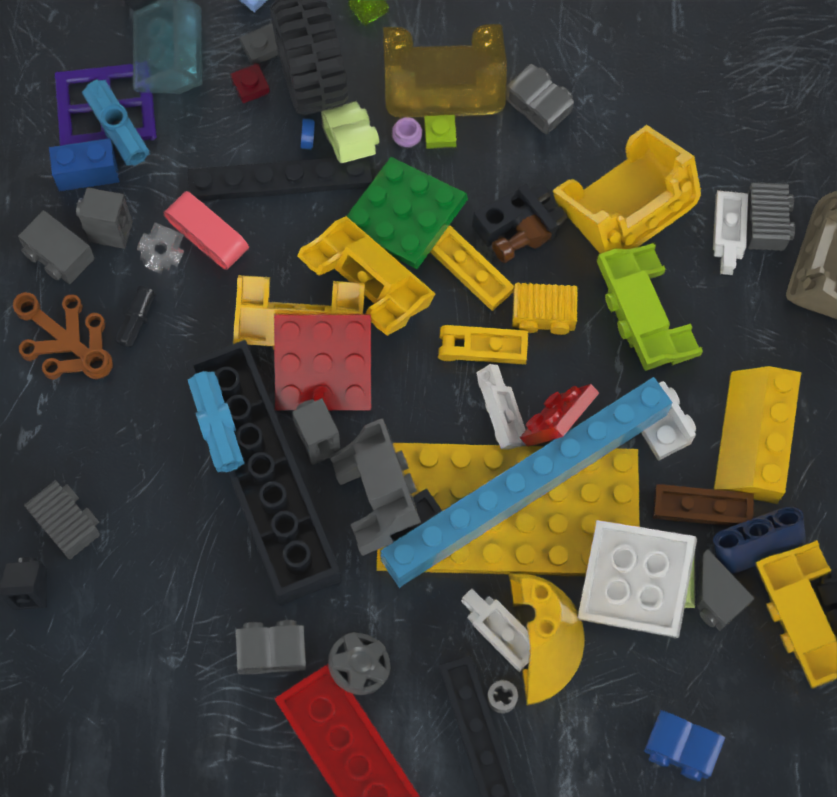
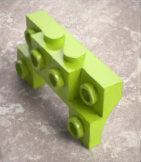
[597,243,703,371]

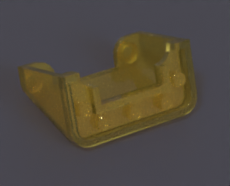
[383,24,507,117]

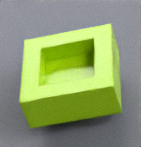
[424,115,457,149]

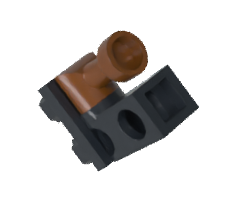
[472,183,568,264]

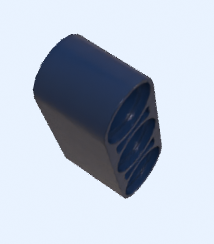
[713,507,806,574]

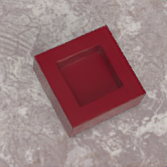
[230,63,270,104]

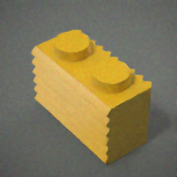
[512,283,578,335]

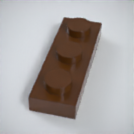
[653,484,754,526]

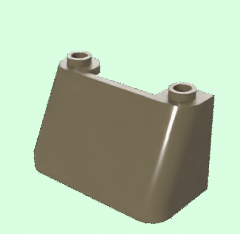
[786,191,837,319]

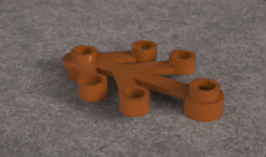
[13,292,113,380]

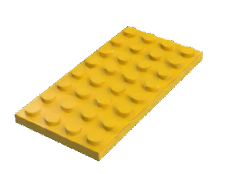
[377,443,640,576]

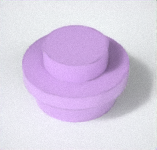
[392,117,422,147]

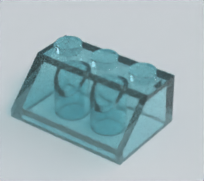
[133,0,202,94]

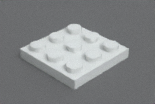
[578,520,697,638]

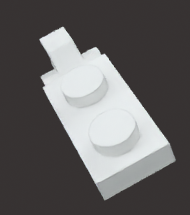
[713,190,748,275]
[476,364,526,449]
[461,588,530,672]

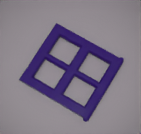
[55,61,157,146]

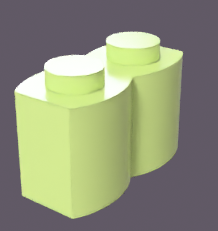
[321,101,379,163]

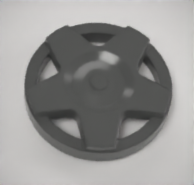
[328,632,390,695]

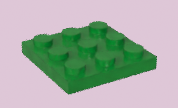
[347,157,468,270]

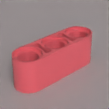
[164,191,249,270]

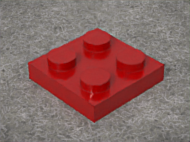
[519,384,599,447]

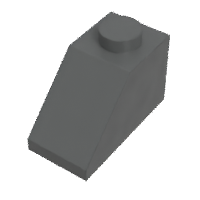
[697,550,755,631]

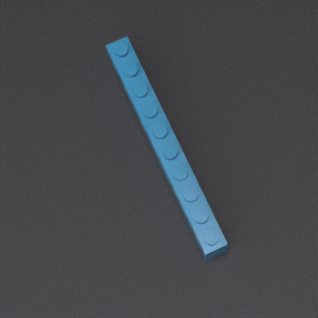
[381,377,673,588]

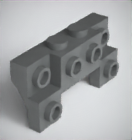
[329,418,421,556]

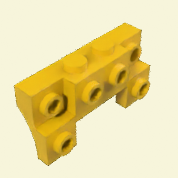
[297,216,436,336]
[233,275,365,350]
[756,541,837,689]

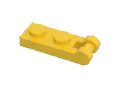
[438,325,528,365]

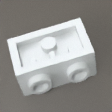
[641,381,696,461]

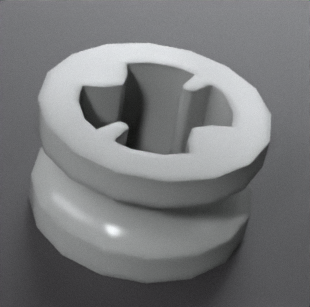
[487,680,518,713]

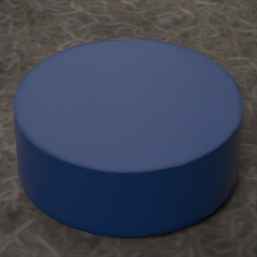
[301,118,315,149]

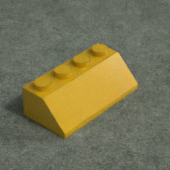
[714,366,801,504]

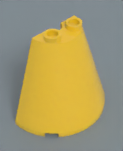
[509,573,585,705]

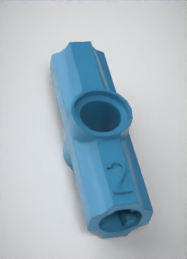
[82,80,150,166]
[188,371,244,472]

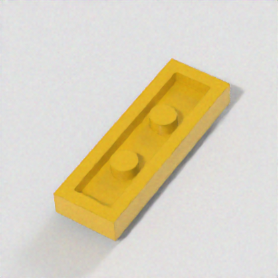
[430,225,514,311]

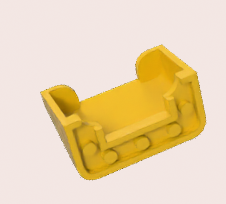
[552,125,701,254]

